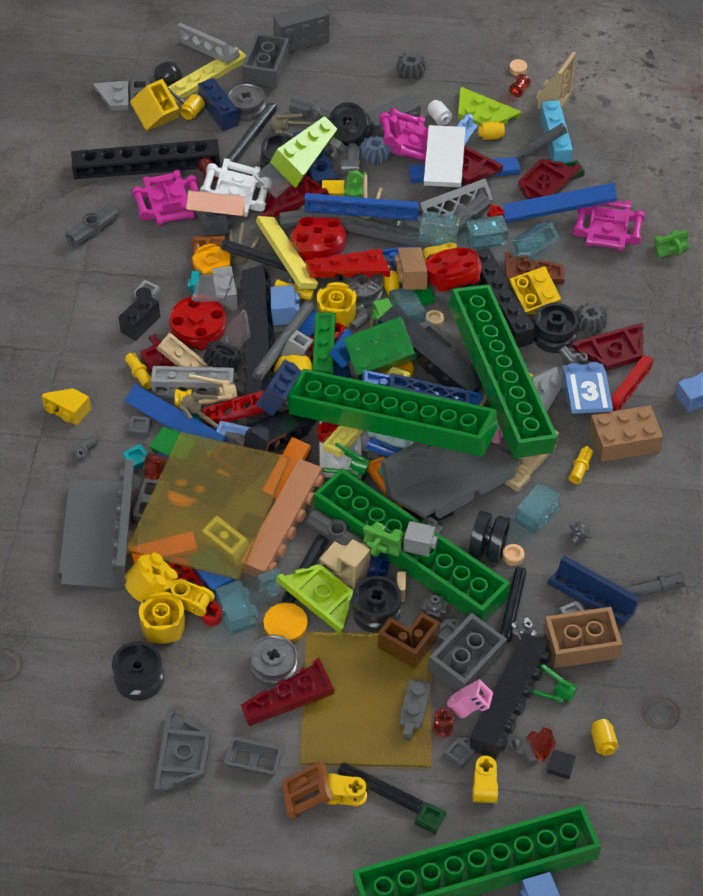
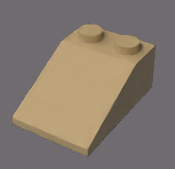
[536,52,576,109]

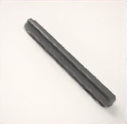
[252,301,314,381]

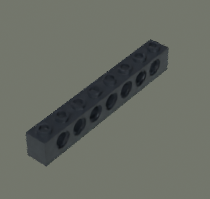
[71,139,220,180]

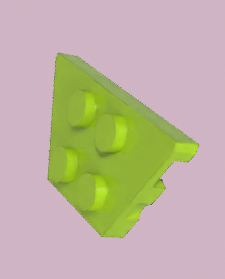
[458,87,521,126]
[276,564,353,634]

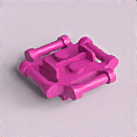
[379,108,429,163]
[131,170,199,226]
[573,200,645,252]

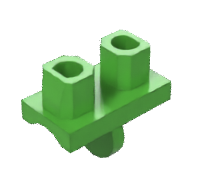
[344,170,367,198]
[654,230,689,258]
[363,521,403,557]

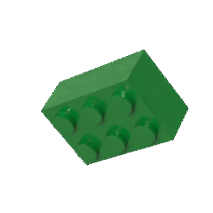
[343,316,417,380]

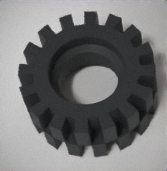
[203,341,242,372]

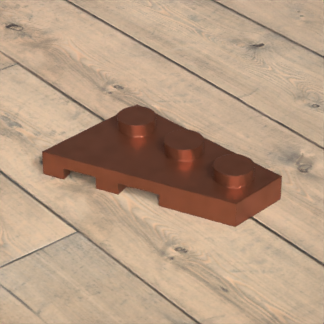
[504,251,565,284]

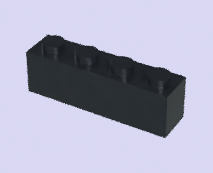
[243,409,314,459]

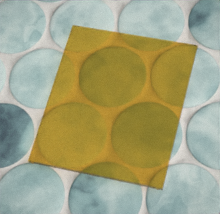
[127,432,289,580]
[301,632,432,768]

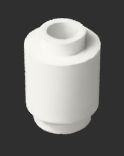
[427,100,452,126]

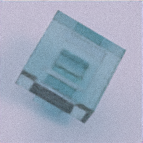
[257,568,281,597]

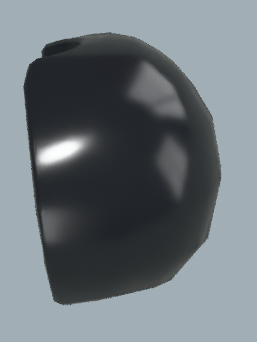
[154,61,182,86]

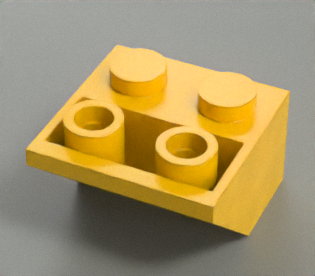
[130,79,179,132]
[509,266,561,315]

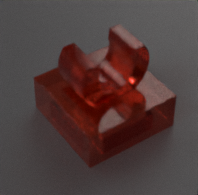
[144,453,168,480]
[526,727,556,761]

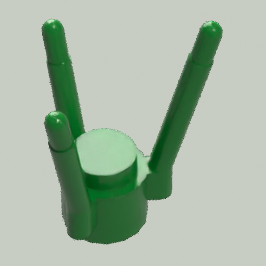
[322,443,370,478]
[533,664,578,704]

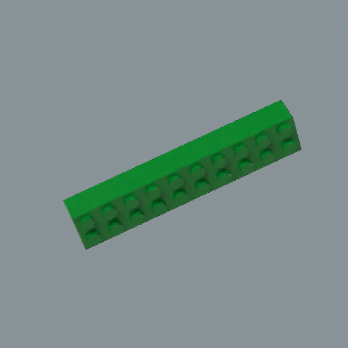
[448,285,558,459]
[286,369,498,457]
[314,468,510,622]
[353,804,601,896]

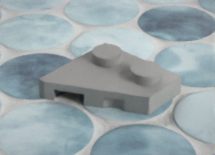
[94,81,129,111]
[531,367,562,412]

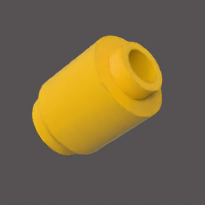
[180,94,205,120]
[478,121,505,140]
[591,719,619,756]

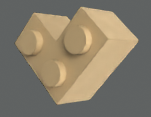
[320,539,371,591]

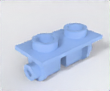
[457,114,478,145]

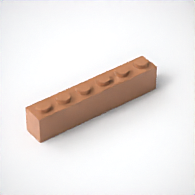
[241,459,325,581]

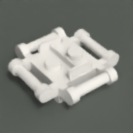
[200,158,272,217]

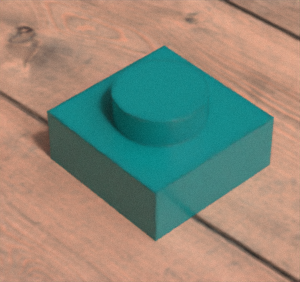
[188,271,201,296]
[122,444,151,471]

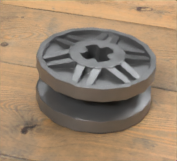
[227,84,265,121]
[343,274,384,308]
[250,635,297,686]

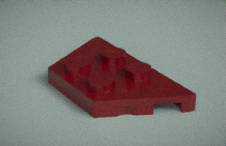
[462,145,503,185]
[518,159,581,200]
[260,175,330,218]
[572,323,644,371]

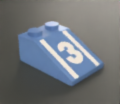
[562,362,613,414]

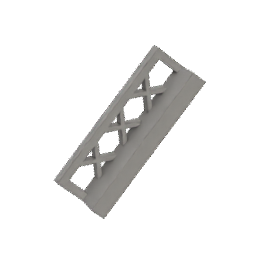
[177,23,240,64]
[418,178,493,223]
[151,366,234,398]

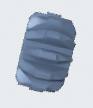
[360,135,391,165]

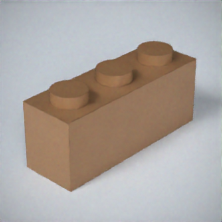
[394,247,427,290]

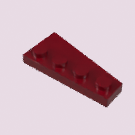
[241,658,335,726]

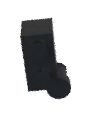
[118,287,161,341]

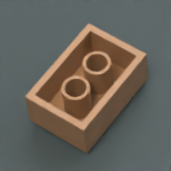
[589,405,663,462]
[543,607,623,668]

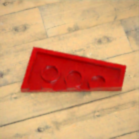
[305,249,390,278]

